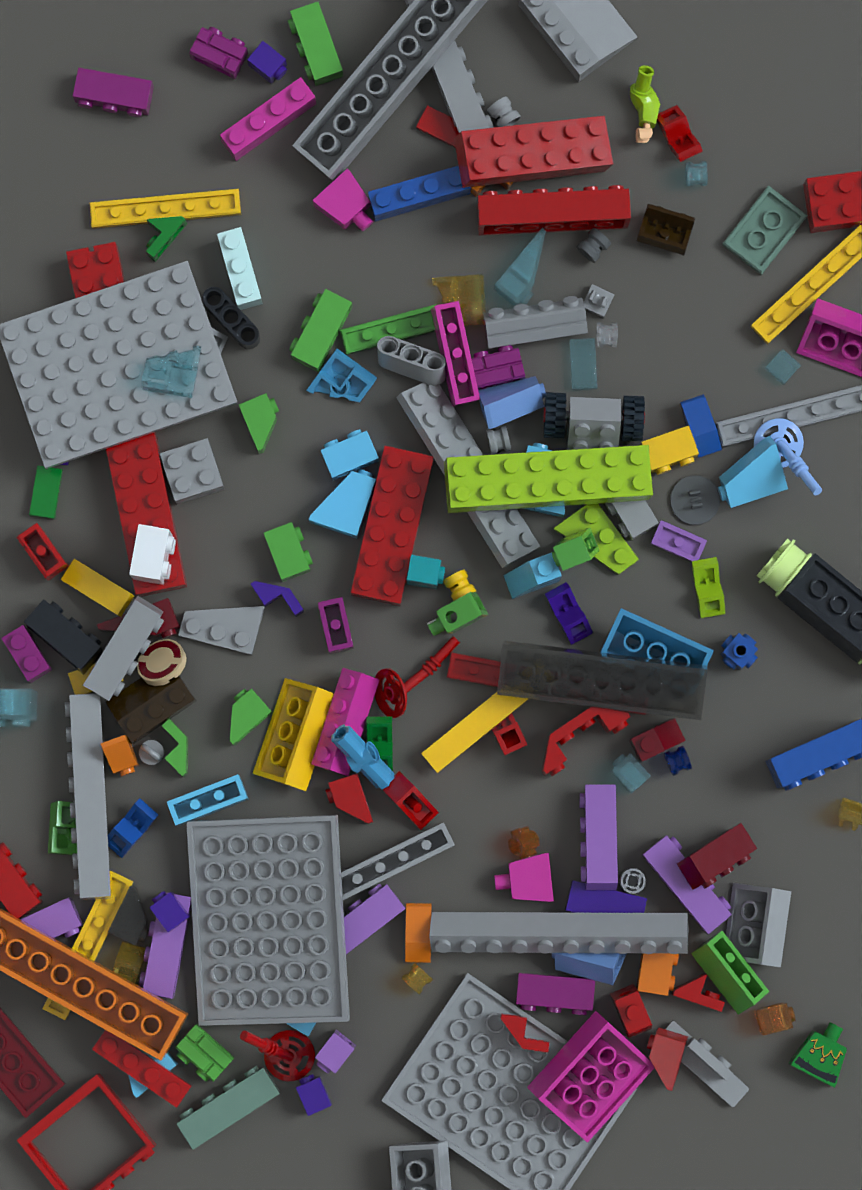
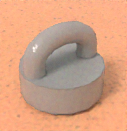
[139,740,165,765]

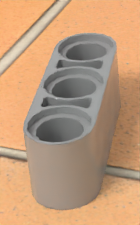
[377,336,446,386]

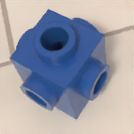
[720,633,758,670]

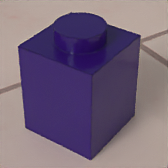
[247,41,287,84]
[150,891,190,932]
[296,1074,332,1116]

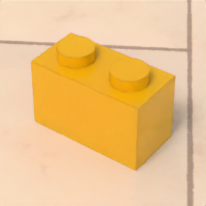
[640,425,699,475]

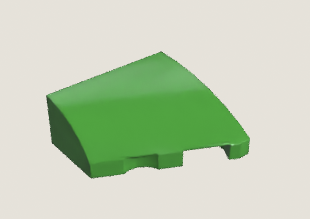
[48,801,77,856]

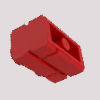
[16,523,69,581]

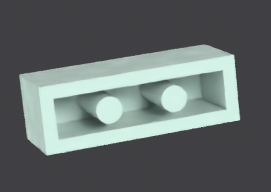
[217,227,263,310]

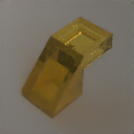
[112,941,146,985]

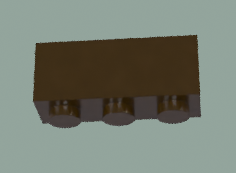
[106,676,196,744]

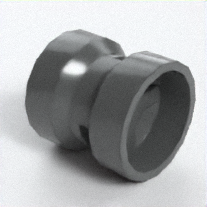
[576,228,611,263]

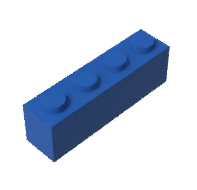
[368,166,471,222]

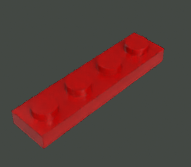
[92,1030,192,1108]

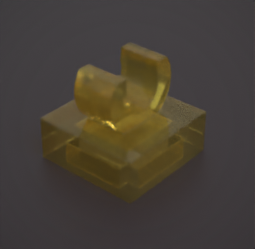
[838,798,862,831]

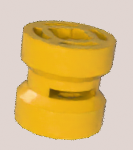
[443,569,476,601]

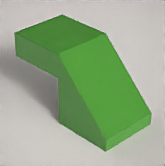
[162,719,188,777]

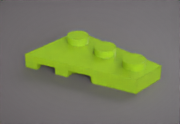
[554,504,639,575]

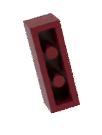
[676,823,757,890]

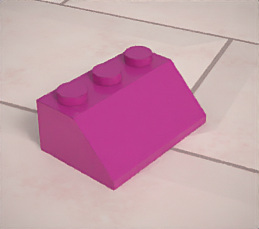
[796,298,862,377]

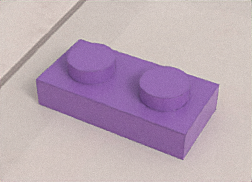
[651,520,707,562]

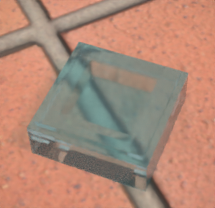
[765,349,801,385]

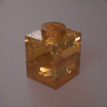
[755,1002,796,1036]

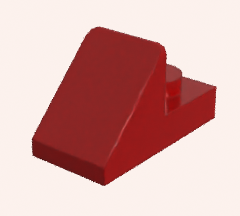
[671,973,725,1012]

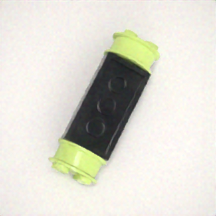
[757,538,862,665]

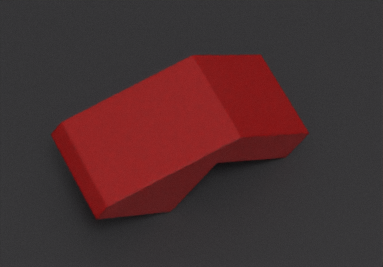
[657,105,703,162]
[491,713,528,756]
[500,1013,550,1053]

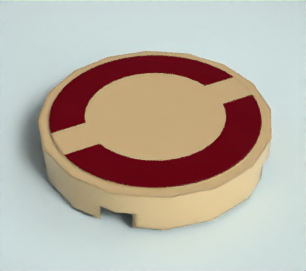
[137,639,187,686]

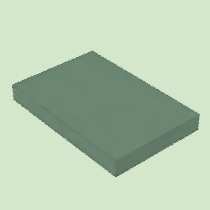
[722,185,808,275]

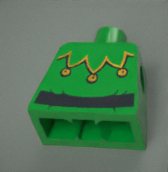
[788,1022,847,1088]

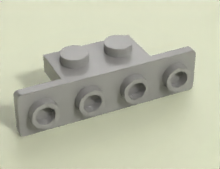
[665,1021,749,1107]

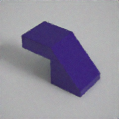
[251,581,304,617]
[545,582,593,645]

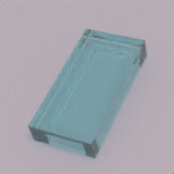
[570,338,597,390]

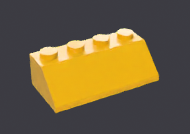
[252,678,334,791]

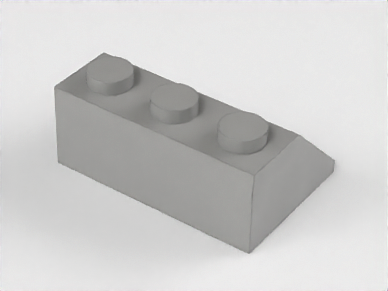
[726,883,791,967]

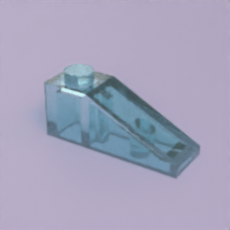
[494,228,546,306]

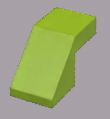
[692,557,725,618]

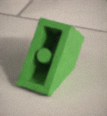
[239,393,279,454]
[230,688,273,746]

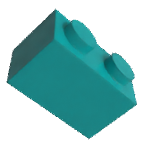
[407,555,445,590]

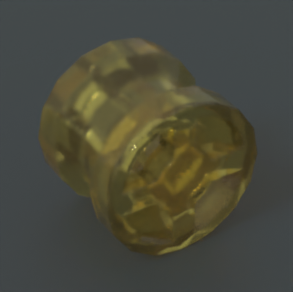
[401,963,433,995]

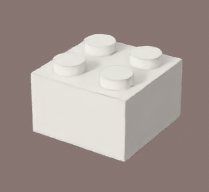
[129,524,176,585]

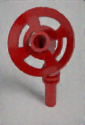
[374,636,460,718]
[240,1030,315,1081]

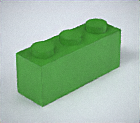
[287,2,343,86]
[289,289,353,373]
[552,527,599,571]
[691,931,770,1015]

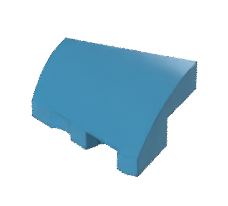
[307,348,377,402]

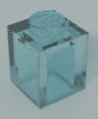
[610,753,651,794]

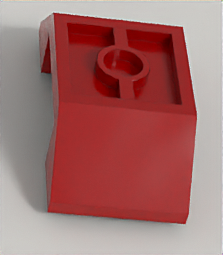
[542,706,631,777]

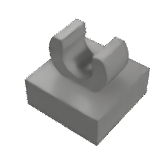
[584,284,615,319]

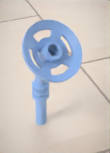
[753,418,822,496]

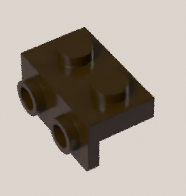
[636,204,695,255]

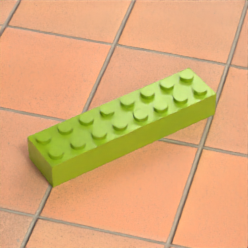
[444,445,653,513]

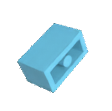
[321,429,379,481]

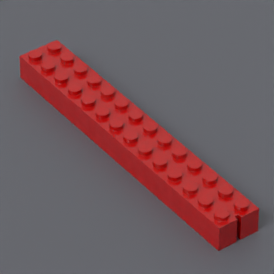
[66,242,187,597]

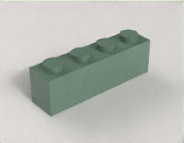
[176,1065,281,1150]

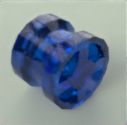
[664,746,692,776]

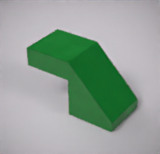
[367,716,393,771]

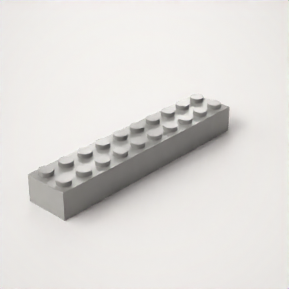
[292,0,488,181]

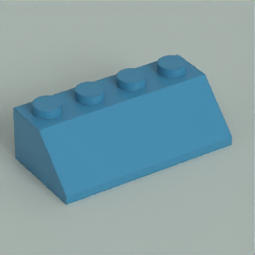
[600,608,714,697]

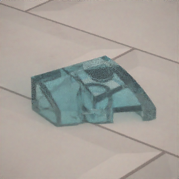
[142,346,201,398]

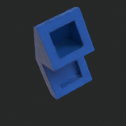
[680,394,722,458]
[108,798,158,858]

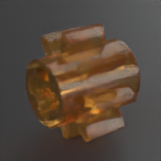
[508,826,540,859]

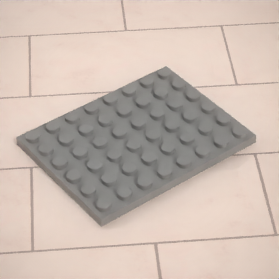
[0,261,238,469]
[187,815,350,1026]
[381,973,637,1190]

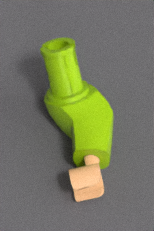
[630,65,660,143]

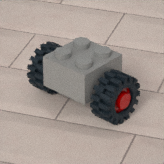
[543,392,645,450]

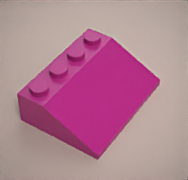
[527,1011,654,1143]

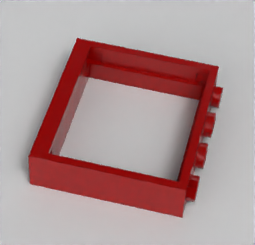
[17,1073,157,1190]

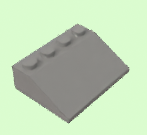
[518,0,638,82]

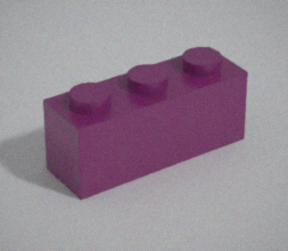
[73,67,154,117]
[516,973,595,1015]

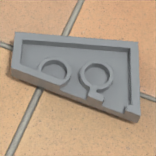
[178,606,265,655]

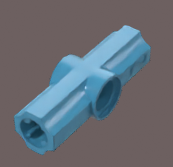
[331,724,394,789]

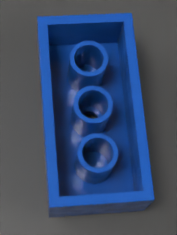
[765,719,862,791]

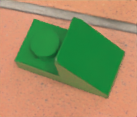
[146,216,187,262]

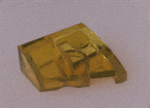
[432,274,486,326]

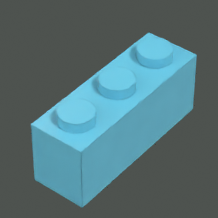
[167,774,249,827]

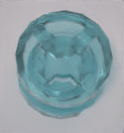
[685,161,708,187]

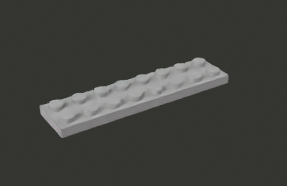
[396,383,541,568]

